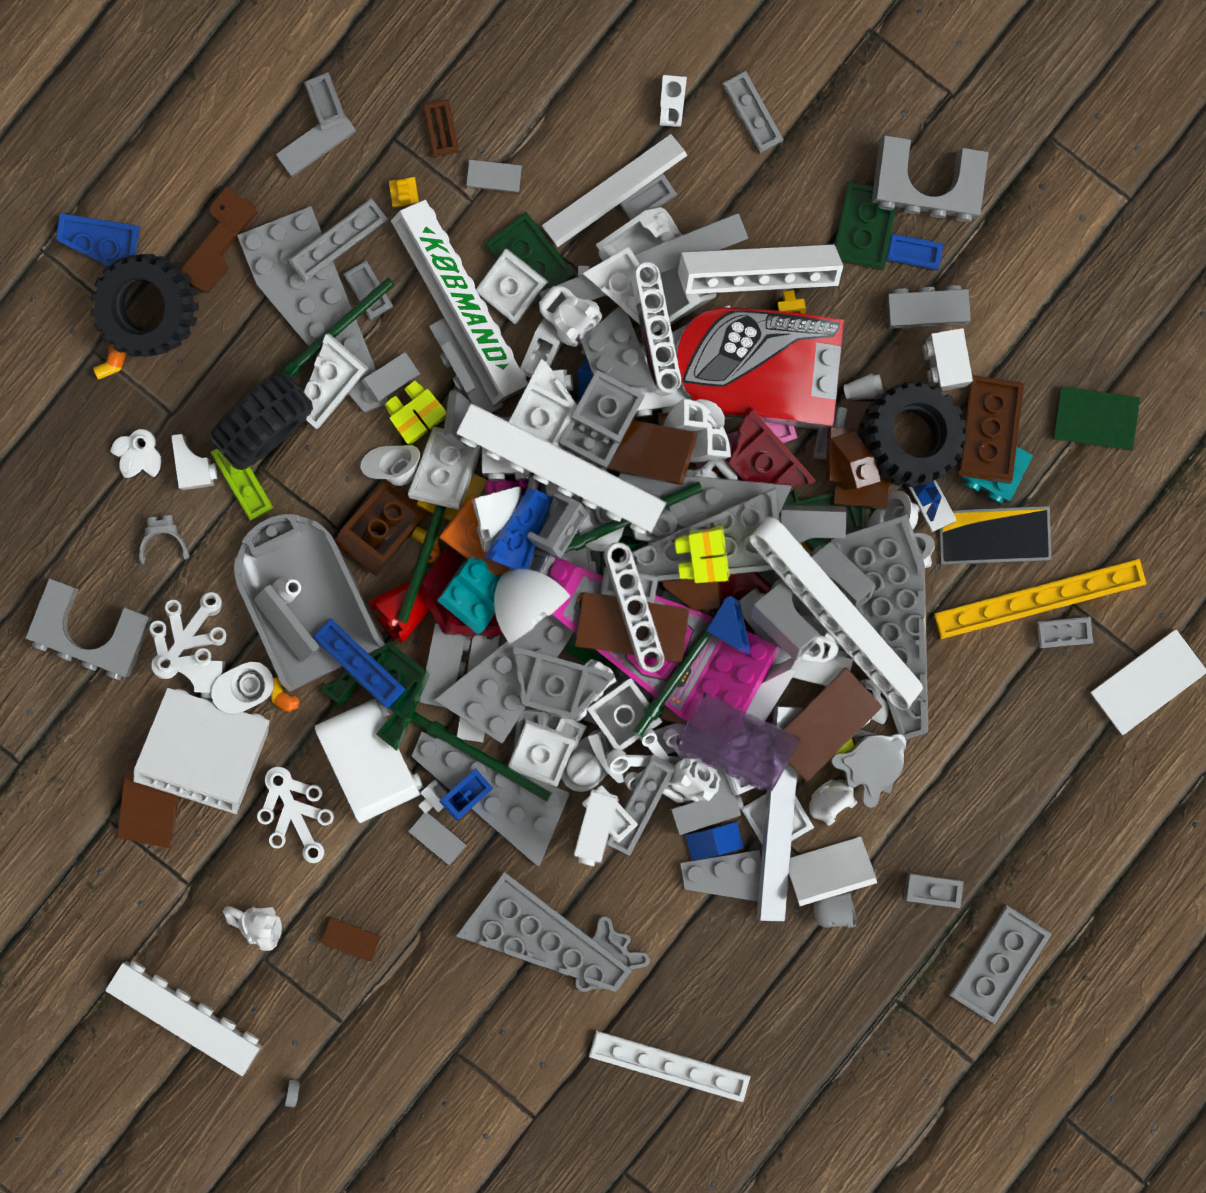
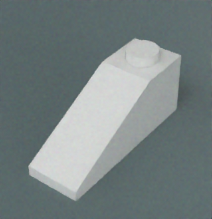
[744,656,803,725]

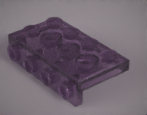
[675,692,801,791]

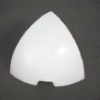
[663,399,731,462]
[472,486,522,553]
[494,569,570,643]

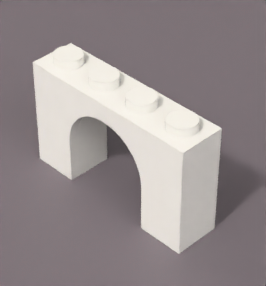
[574,789,618,866]

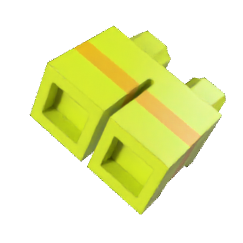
[385,381,447,445]
[675,525,730,583]

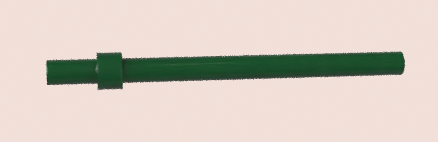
[277,277,395,377]
[555,482,703,558]
[397,505,446,624]
[632,600,725,737]
[411,712,552,802]

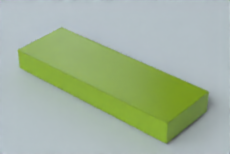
[211,448,274,521]

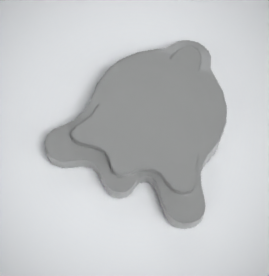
[830,733,907,808]
[575,916,650,992]

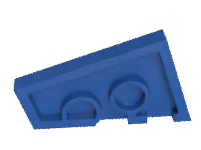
[56,214,140,266]
[484,488,554,569]

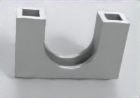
[871,136,989,222]
[774,505,846,616]
[750,542,876,661]
[26,579,153,680]
[648,723,744,835]

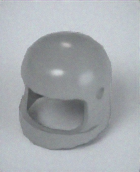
[813,891,856,928]

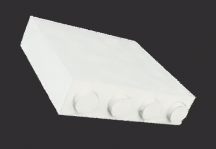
[134,688,270,814]

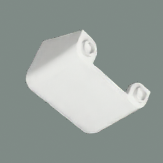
[596,207,716,334]
[314,698,424,823]

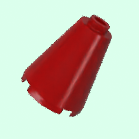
[368,573,430,644]

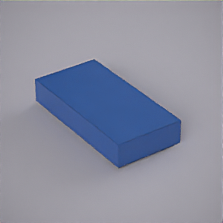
[886,234,944,271]

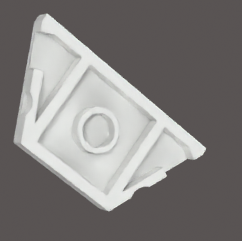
[509,359,578,446]

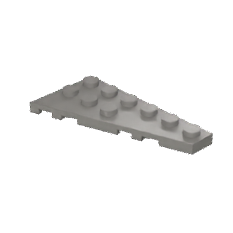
[618,473,792,527]

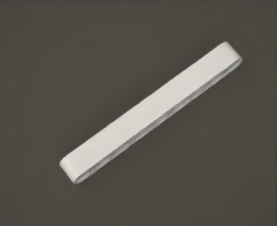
[750,517,923,710]

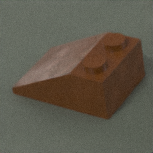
[335,480,429,576]
[117,759,181,848]

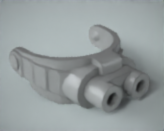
[139,515,189,564]

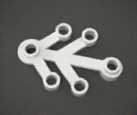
[150,592,226,679]
[607,728,703,791]
[257,767,334,863]

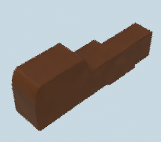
[181,186,258,293]

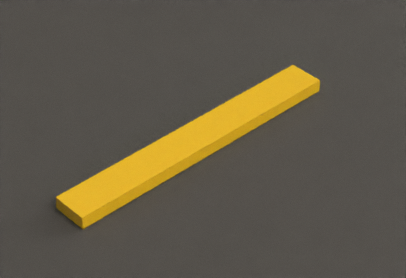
[933,559,1146,639]

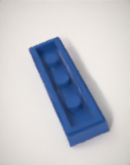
[312,618,406,709]

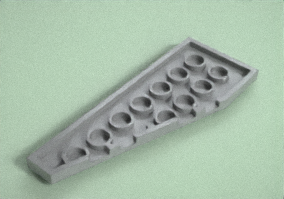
[237,206,388,413]
[831,514,928,739]

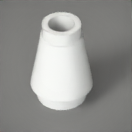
[843,373,884,400]
[272,577,301,604]

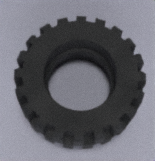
[90,254,199,357]
[210,373,313,470]
[859,381,967,487]

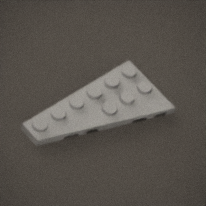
[620,487,780,581]
[435,614,574,743]
[412,732,570,867]
[456,872,633,992]

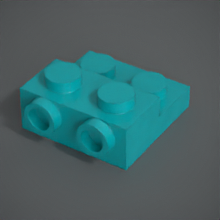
[961,447,1033,504]
[437,556,501,635]

